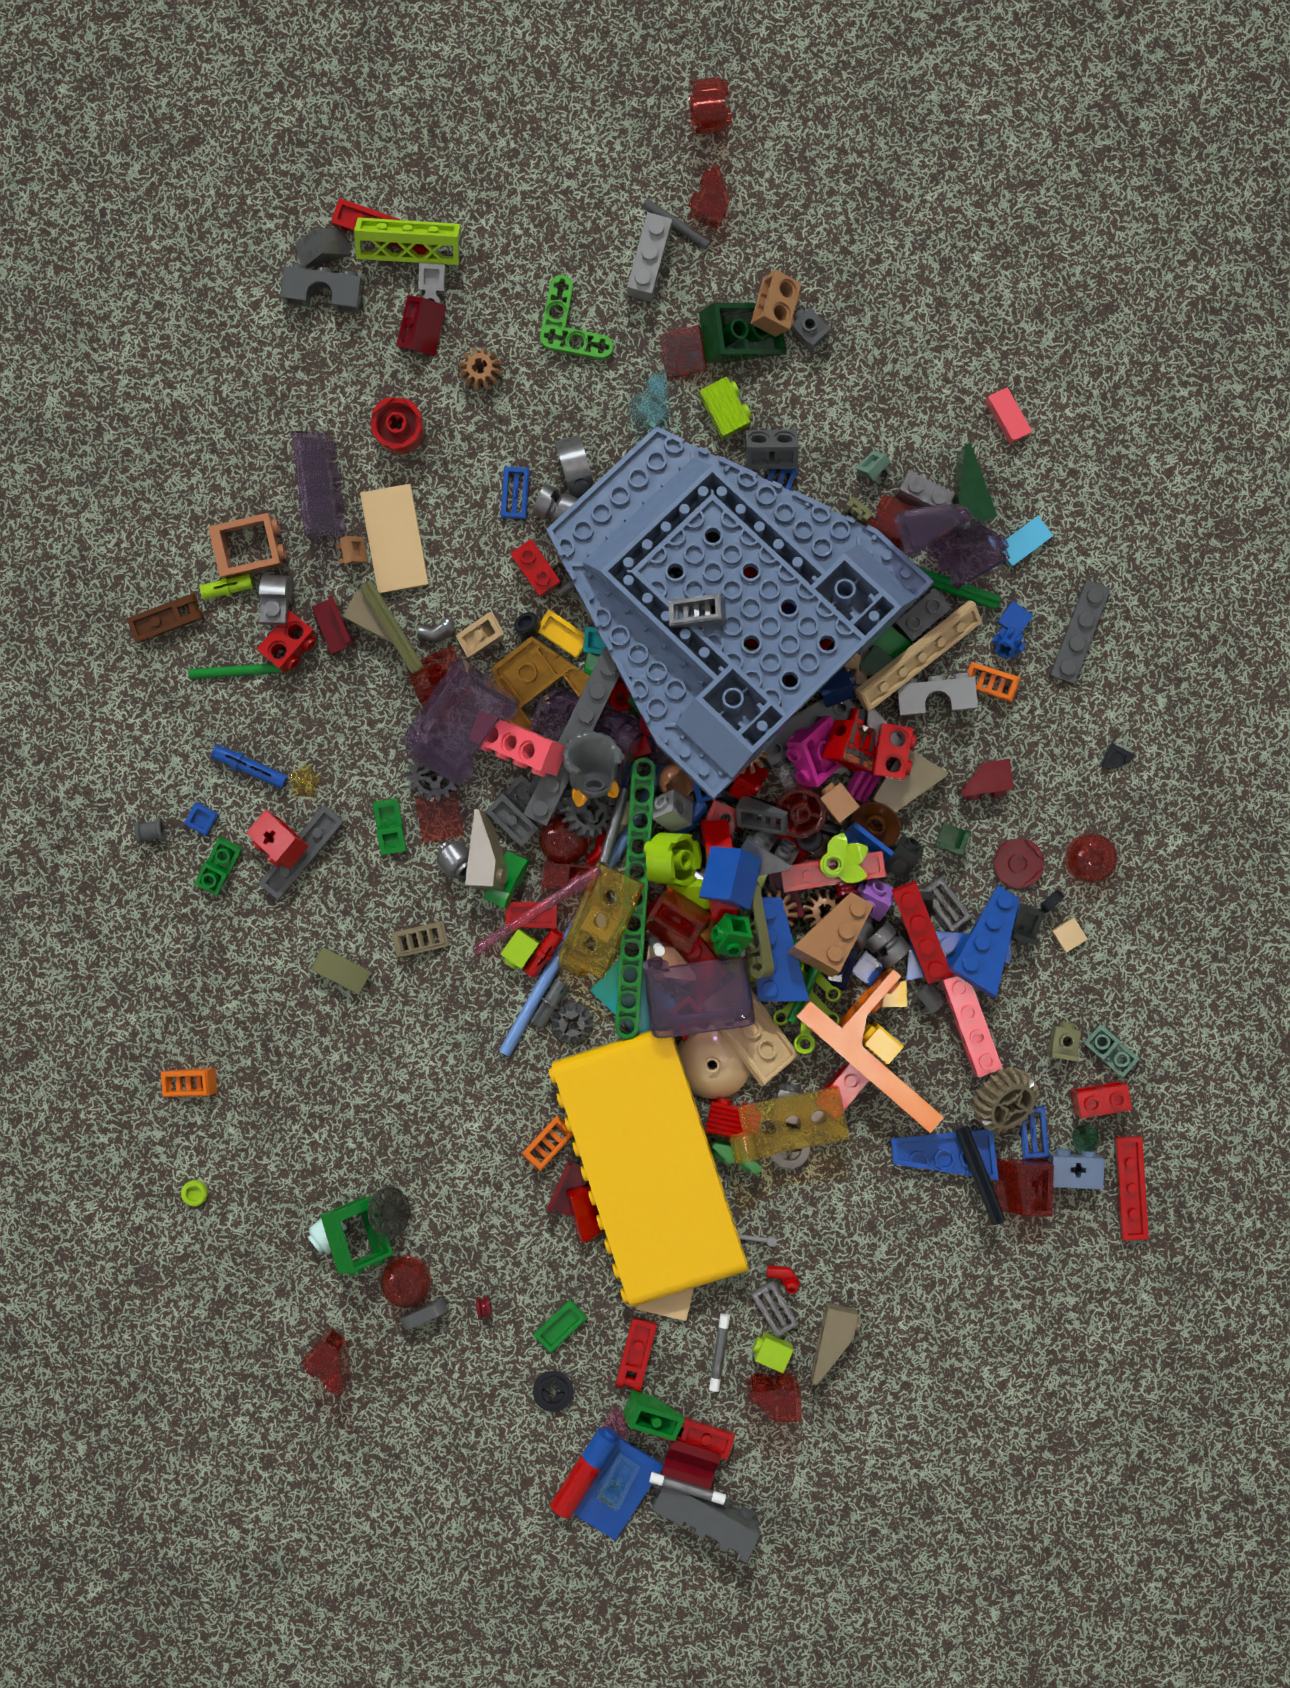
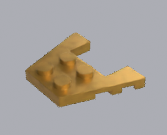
[491,636,590,732]

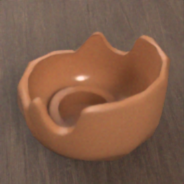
[658,762,694,797]

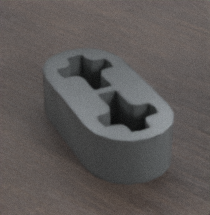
[399,1297,448,1330]

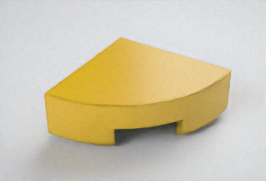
[881,981,907,1008]

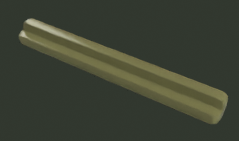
[360,581,423,674]

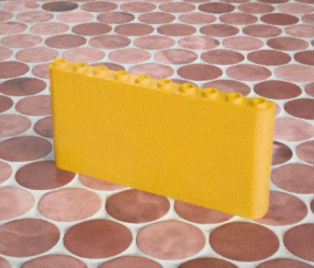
[549,1024,749,1307]

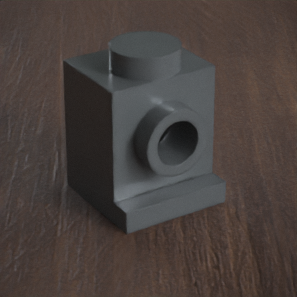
[790,307,832,352]

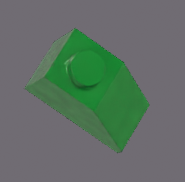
[623,1390,685,1441]

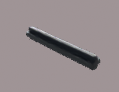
[956,1126,1006,1225]

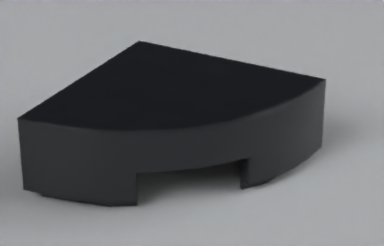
[1099,743,1135,769]

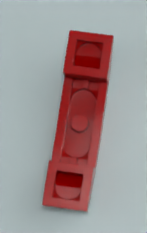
[701,820,737,922]

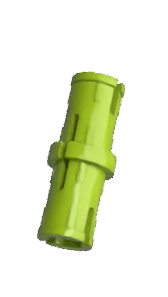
[200,573,255,601]

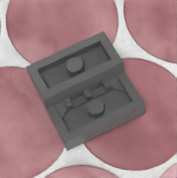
[485,773,558,847]

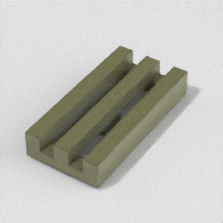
[841,497,872,525]

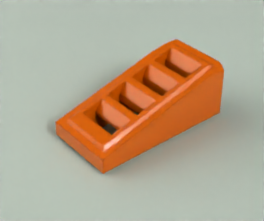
[967,662,1021,703]
[161,1068,217,1097]
[521,1116,573,1171]

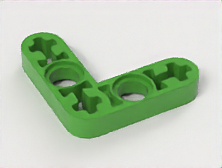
[540,275,613,360]

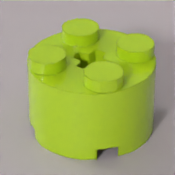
[644,832,702,886]

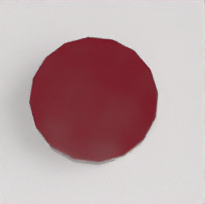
[993,838,1044,889]

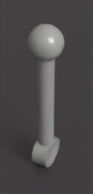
[738,1234,777,1247]

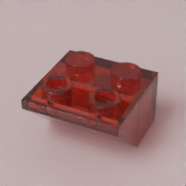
[645,887,710,956]
[995,1158,1054,1217]
[300,1326,351,1396]
[746,1372,802,1423]

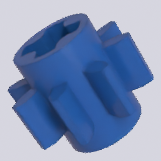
[992,627,1026,659]

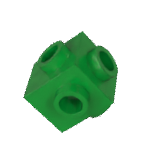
[711,913,753,957]

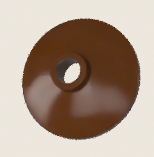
[850,802,901,847]

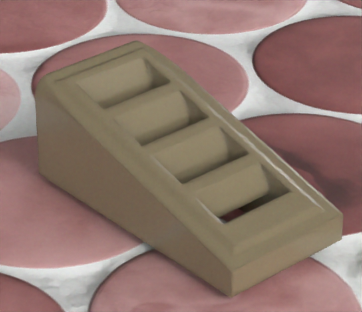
[392,921,449,958]

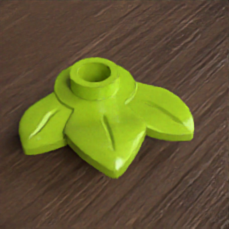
[820,833,868,883]

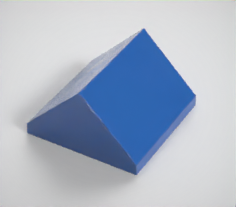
[699,846,762,910]

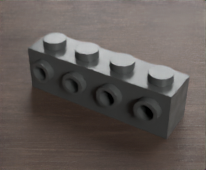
[762,698,856,769]

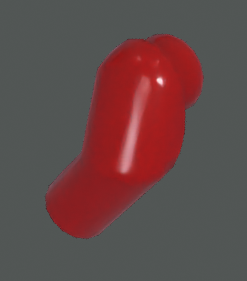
[585,831,607,867]
[766,1265,800,1294]

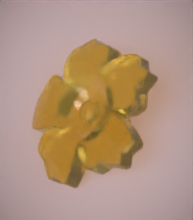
[289,765,320,796]

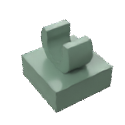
[856,450,891,484]

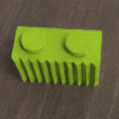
[699,376,752,441]

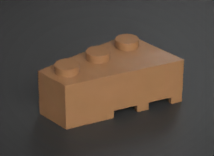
[787,892,874,978]

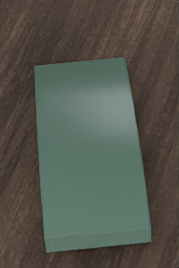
[1083,1024,1140,1078]

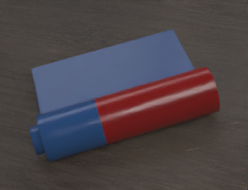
[550,1426,663,1540]

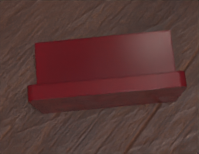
[396,295,446,356]
[312,595,355,655]
[546,1159,586,1217]
[661,1440,721,1490]

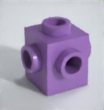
[855,878,894,922]

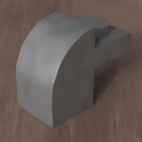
[555,435,594,498]
[259,575,294,625]

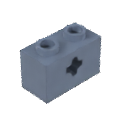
[1047,1148,1105,1189]

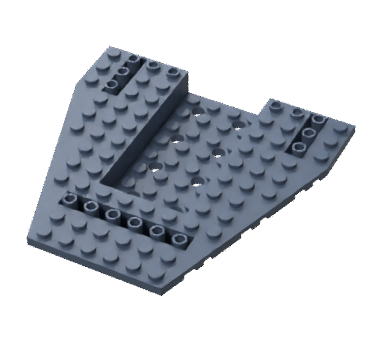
[546,426,934,800]

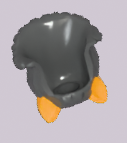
[562,731,624,807]

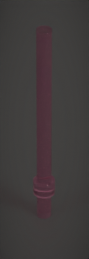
[473,866,602,954]

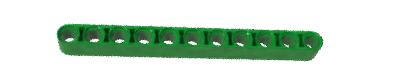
[615,757,655,1039]

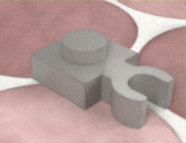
[418,263,446,304]

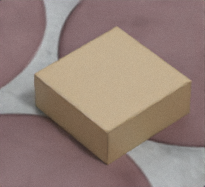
[1051,917,1087,953]

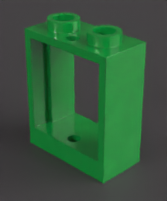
[320,1196,393,1277]

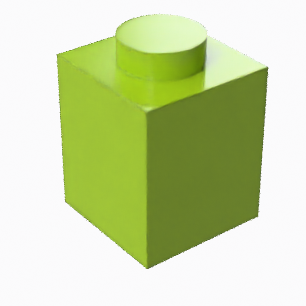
[500,928,540,969]
[752,1332,794,1373]

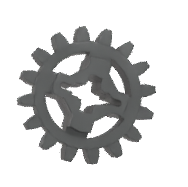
[407,746,463,802]
[559,786,613,838]

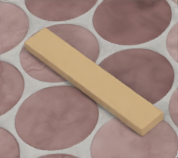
[855,600,982,712]

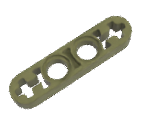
[738,881,774,979]

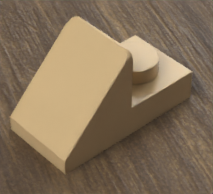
[456,612,504,658]

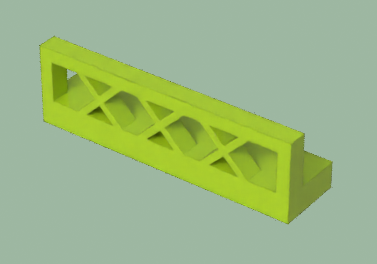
[354,218,461,265]

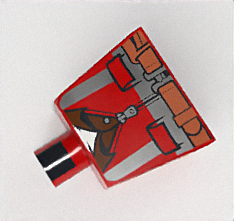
[822,708,876,772]

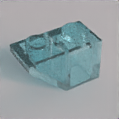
[629,369,670,431]

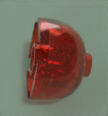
[775,785,827,839]
[539,814,591,865]
[1065,833,1118,884]
[380,1255,432,1308]

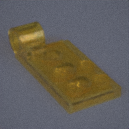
[558,862,645,979]
[730,1087,850,1164]

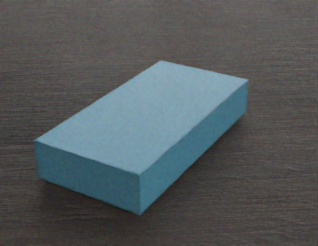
[996,516,1053,567]

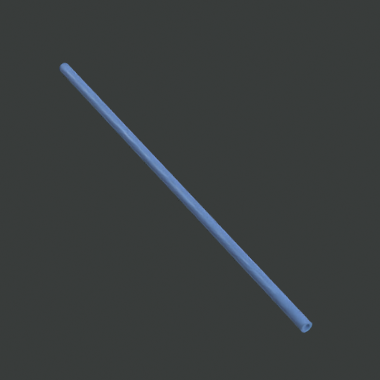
[499,754,673,1057]

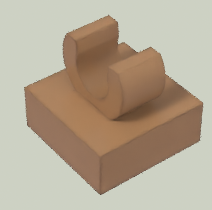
[336,536,368,564]

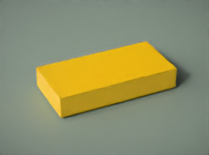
[537,609,584,659]

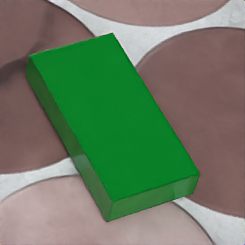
[533,1299,588,1354]

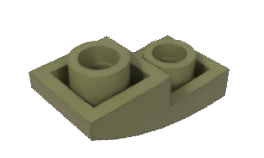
[310,947,371,994]

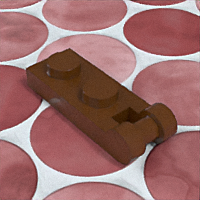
[126,594,204,643]

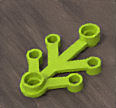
[773,960,842,1055]

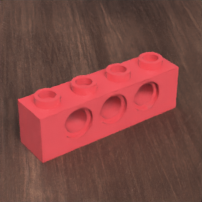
[469,710,564,777]
[939,973,1003,1077]

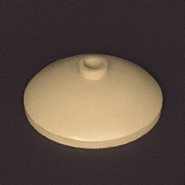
[678,1023,750,1099]

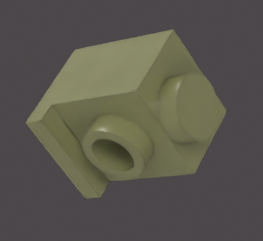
[1047,1021,1081,1062]

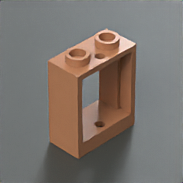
[208,513,287,578]

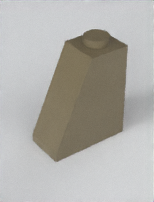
[870,750,948,812]

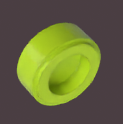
[181,1180,208,1206]

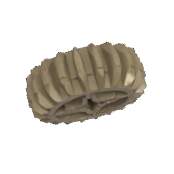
[972,1067,1040,1134]

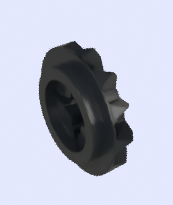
[533,1370,574,1412]

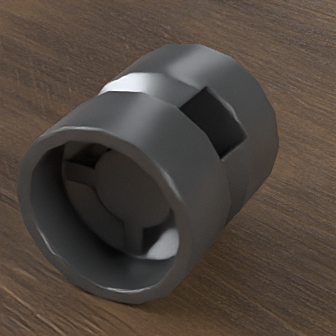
[532,483,578,523]
[866,920,911,969]

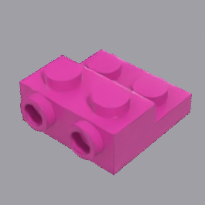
[786,715,840,787]

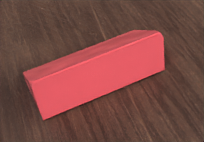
[985,387,1033,444]

